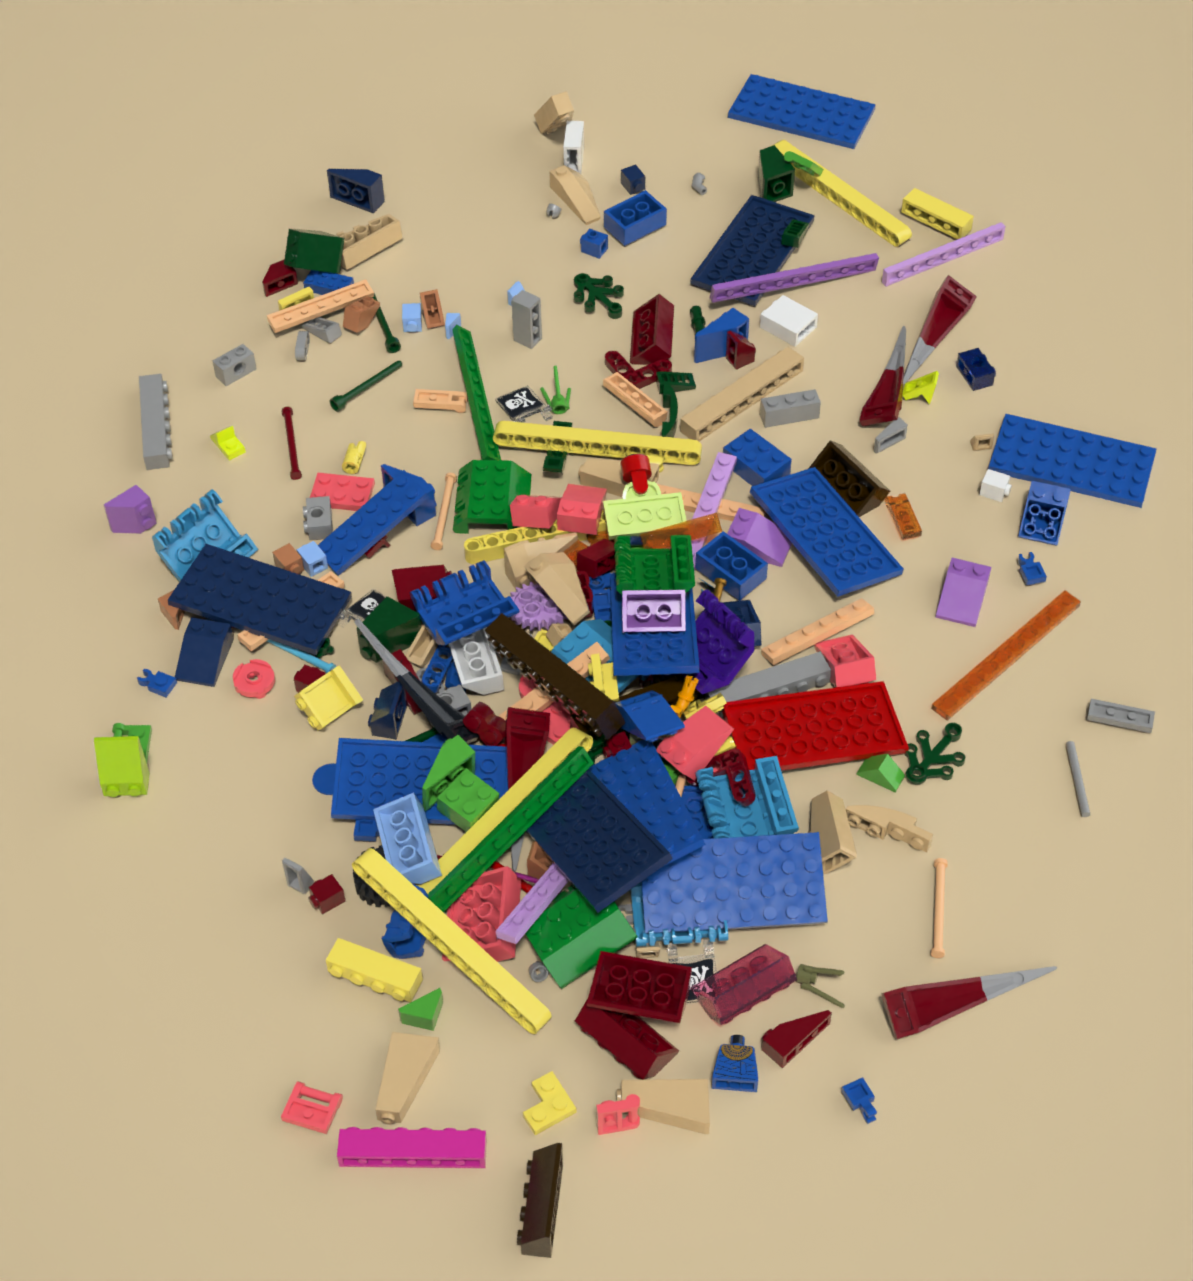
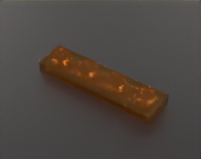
[640,513,722,549]

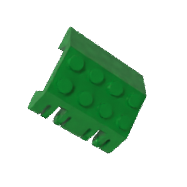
[453,460,532,534]
[614,535,695,594]
[525,885,638,989]

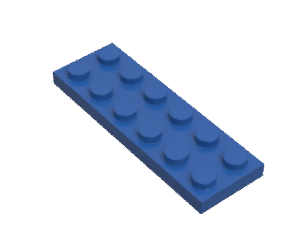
[318,470,428,576]

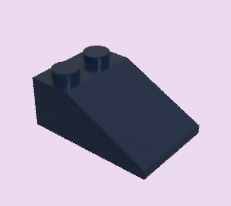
[327,169,385,214]
[722,600,762,648]
[175,617,234,687]

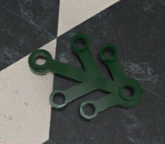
[574,273,624,319]
[904,722,966,784]

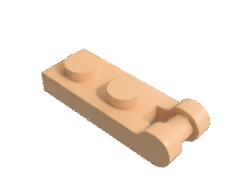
[413,389,468,413]

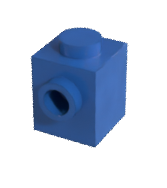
[580,228,608,259]

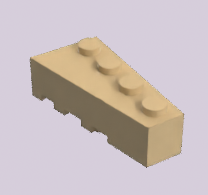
[534,91,574,134]
[336,214,403,270]

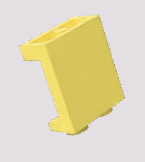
[294,665,363,731]

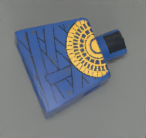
[712,1035,758,1092]

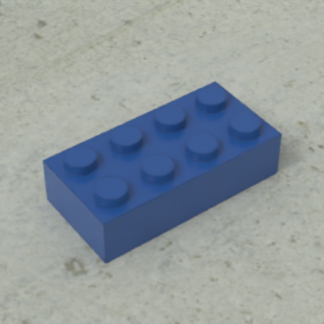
[303,270,354,295]

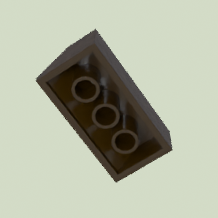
[808,440,891,517]
[517,1143,563,1258]

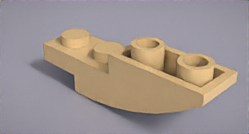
[846,805,933,852]

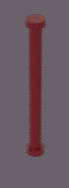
[281,407,302,480]

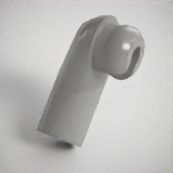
[692,173,707,195]

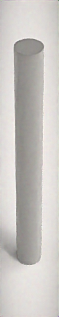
[1066,741,1091,817]

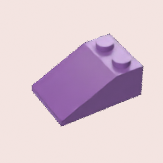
[727,508,792,567]
[936,558,991,627]

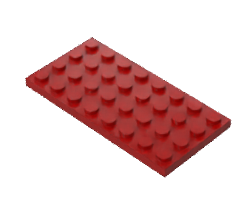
[722,681,909,771]

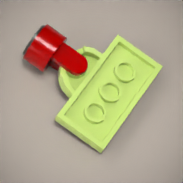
[603,453,688,540]

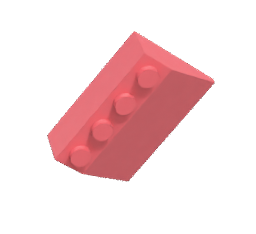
[442,866,521,962]

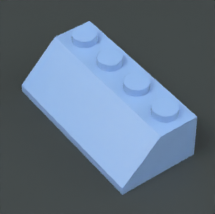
[373,792,442,884]

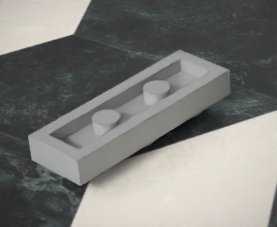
[1087,699,1155,733]

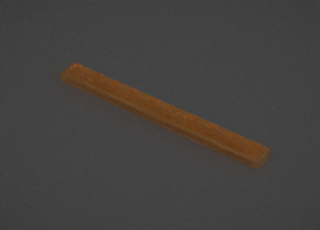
[931,590,1081,721]

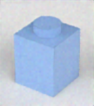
[402,303,422,332]
[296,541,328,577]

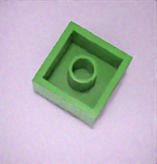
[437,768,499,832]

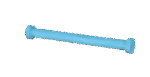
[267,639,336,673]

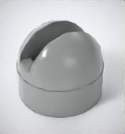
[546,203,562,218]
[528,961,549,982]

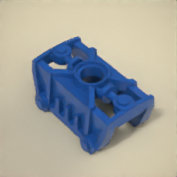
[381,884,429,959]

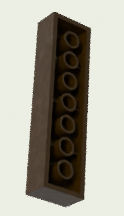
[484,613,626,741]

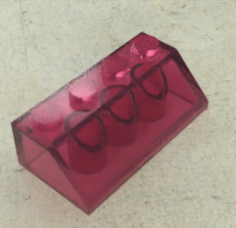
[690,944,797,1025]

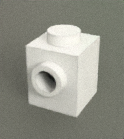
[979,469,1012,502]

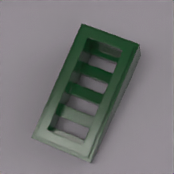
[781,219,809,248]
[656,371,696,394]

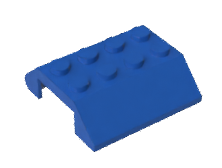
[410,560,520,645]

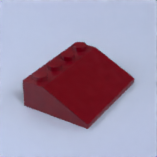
[587,951,692,1023]

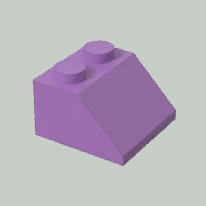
[104,485,157,534]

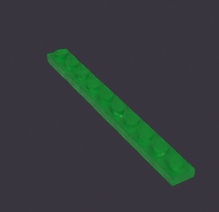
[452,325,501,460]
[428,746,594,912]

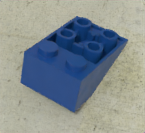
[694,308,749,363]
[1018,481,1071,546]
[615,690,685,742]

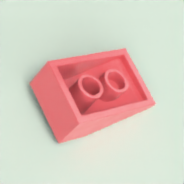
[557,484,607,535]
[510,495,562,529]
[814,634,876,687]
[656,706,734,781]

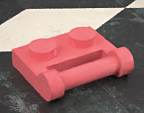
[281,1081,343,1134]
[596,1094,640,1135]

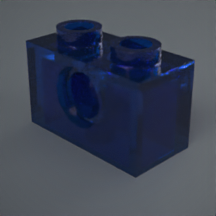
[956,348,996,391]

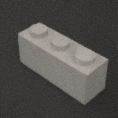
[511,290,542,349]
[760,389,821,428]

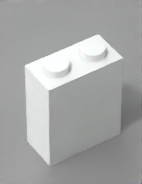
[563,120,584,174]
[760,295,818,347]

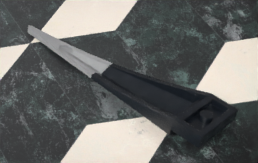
[354,618,479,744]

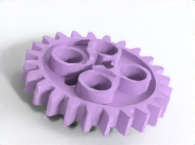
[510,582,568,631]

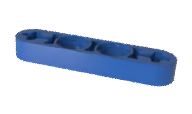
[421,644,453,693]

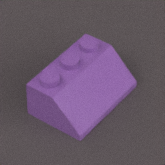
[622,590,686,633]

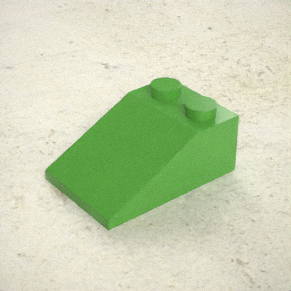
[422,735,475,811]

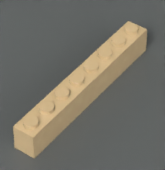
[680,346,804,442]

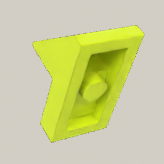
[902,371,939,404]
[210,426,246,461]

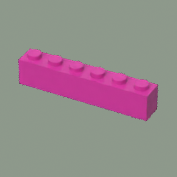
[337,1127,487,1168]

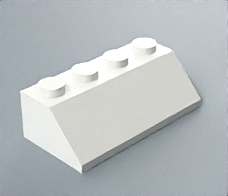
[448,627,504,695]

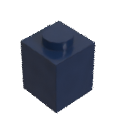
[621,164,646,195]

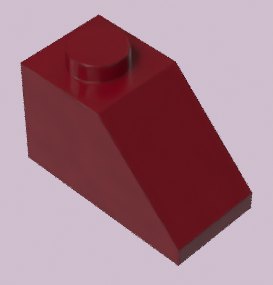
[262,260,298,297]
[726,330,756,370]

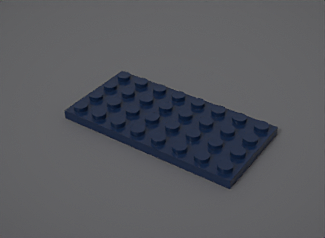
[690,195,815,306]
[168,544,352,655]
[526,769,673,913]

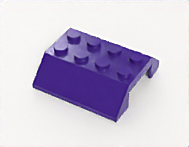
[681,590,754,694]

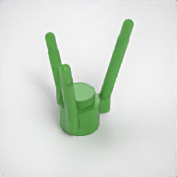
[540,366,571,414]

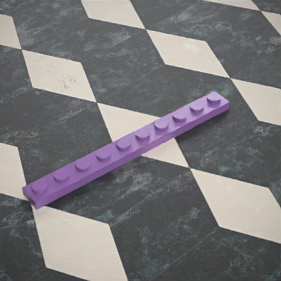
[710,253,879,303]

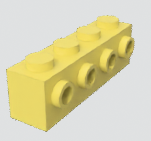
[901,188,974,239]
[326,938,423,1002]

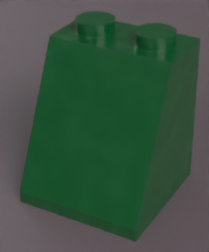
[758,145,795,202]
[284,229,345,273]
[356,596,421,663]

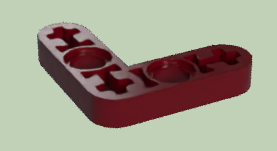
[605,351,672,389]
[685,748,756,806]

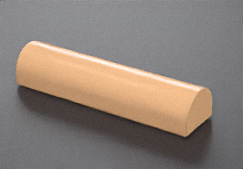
[603,372,668,427]

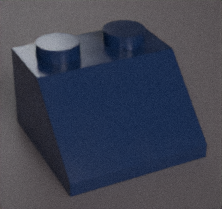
[368,681,407,740]

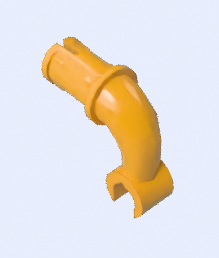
[671,675,699,718]

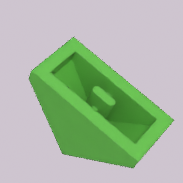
[857,754,905,793]
[398,988,443,1031]

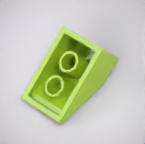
[94,736,150,797]

